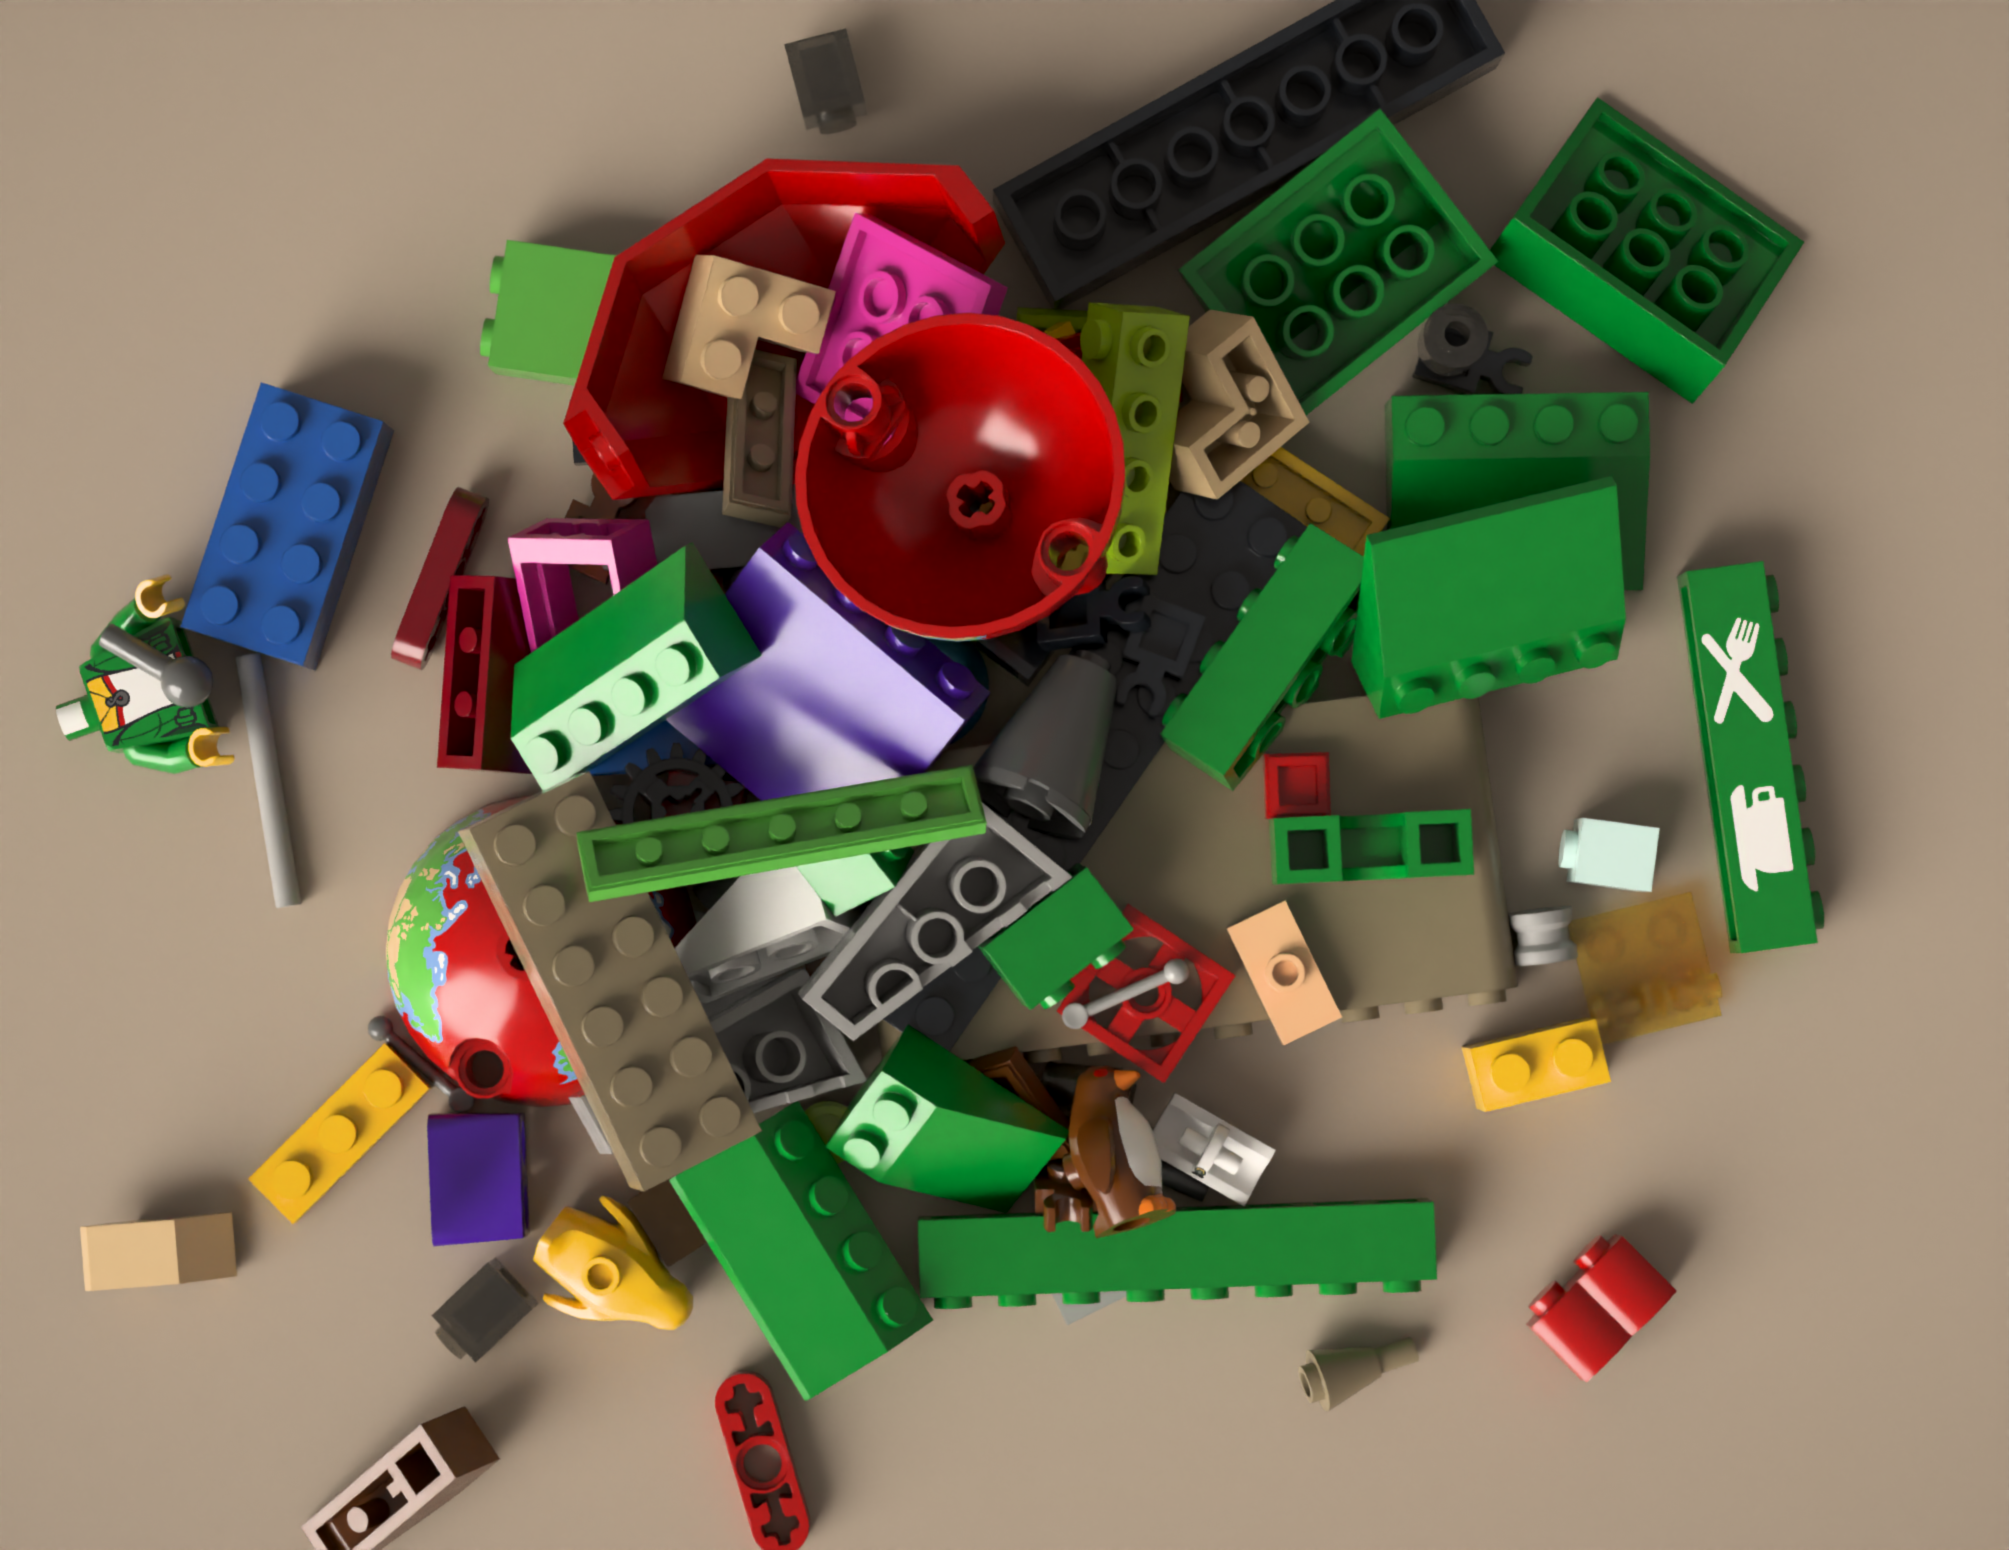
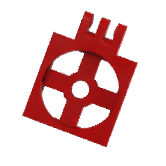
[1056,904,1236,1083]

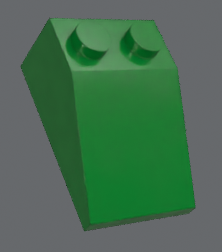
[825,1024,1069,1213]

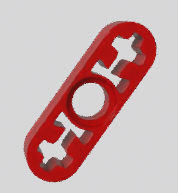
[715,1370,811,1550]

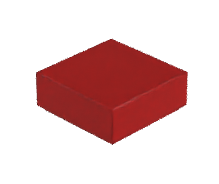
[1263,752,1331,819]

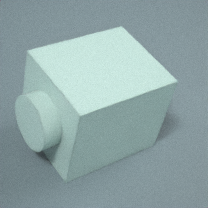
[1558,818,1660,892]

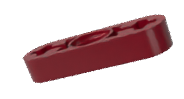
[391,487,489,670]

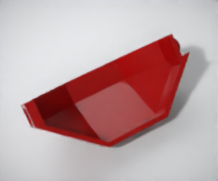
[563,158,1005,500]

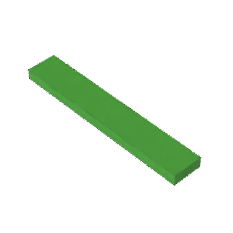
[576,765,987,902]

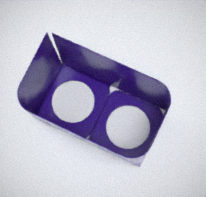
[427,1113,530,1247]

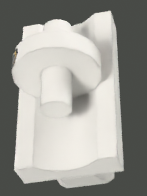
[1153,1092,1276,1206]

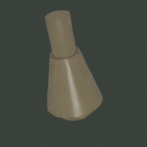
[1298,1337,1419,1412]

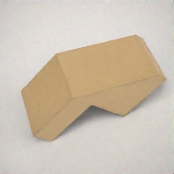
[80,1212,237,1291]

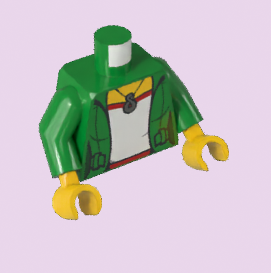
[56,574,235,774]

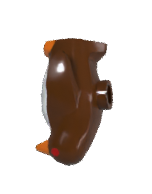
[1063,1065,1176,1238]

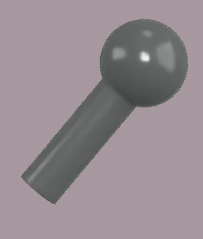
[99,624,213,708]

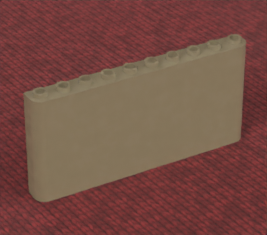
[865,695,1518,1064]

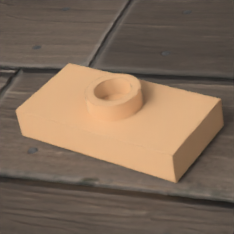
[1226,900,1342,1045]

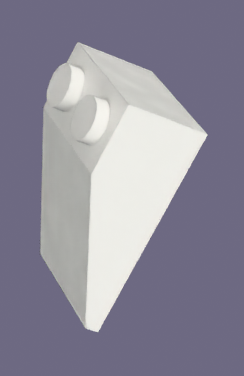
[675,866,866,1003]

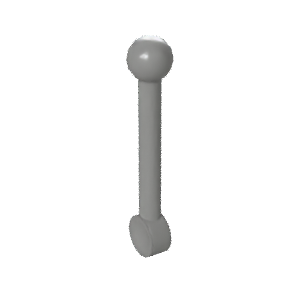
[1062,958,1189,1029]

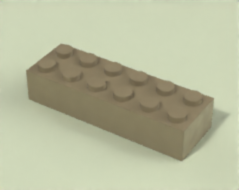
[458,771,762,1192]

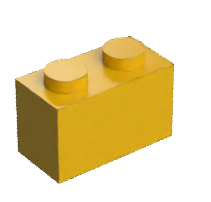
[1462,1017,1611,1112]

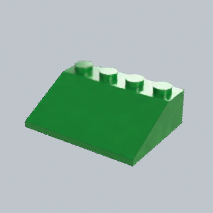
[1490,97,1804,404]
[1177,109,1499,416]
[1384,392,1650,591]
[1351,476,1626,719]

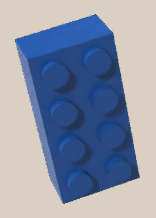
[180,382,394,671]

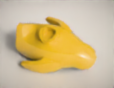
[533,1195,693,1330]

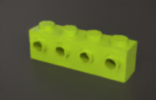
[1080,302,1190,575]

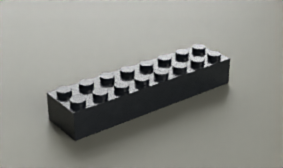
[993,0,1505,310]

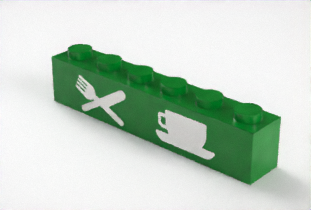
[1677,561,1824,953]

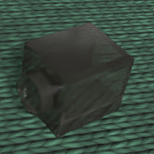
[784,28,867,134]
[431,1257,539,1363]

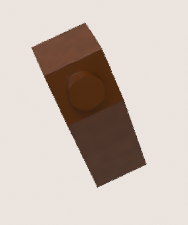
[301,1406,500,1550]

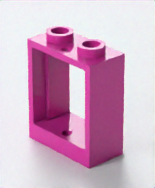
[508,518,657,653]

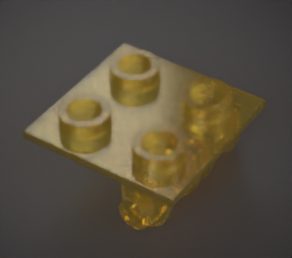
[1568,892,1722,1045]

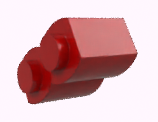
[1526,1234,1677,1382]

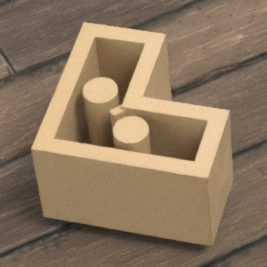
[662,254,836,399]
[1169,310,1310,500]

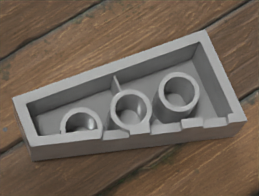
[798,803,1072,1041]
[568,968,867,1154]

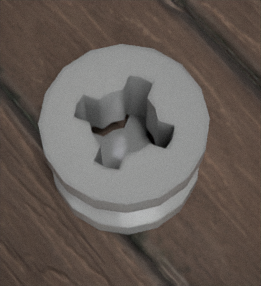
[1508,906,1578,966]

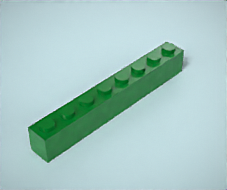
[917,1198,1437,1309]

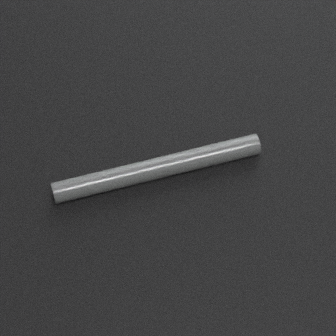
[235,653,301,908]

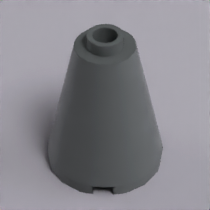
[973,649,1118,840]

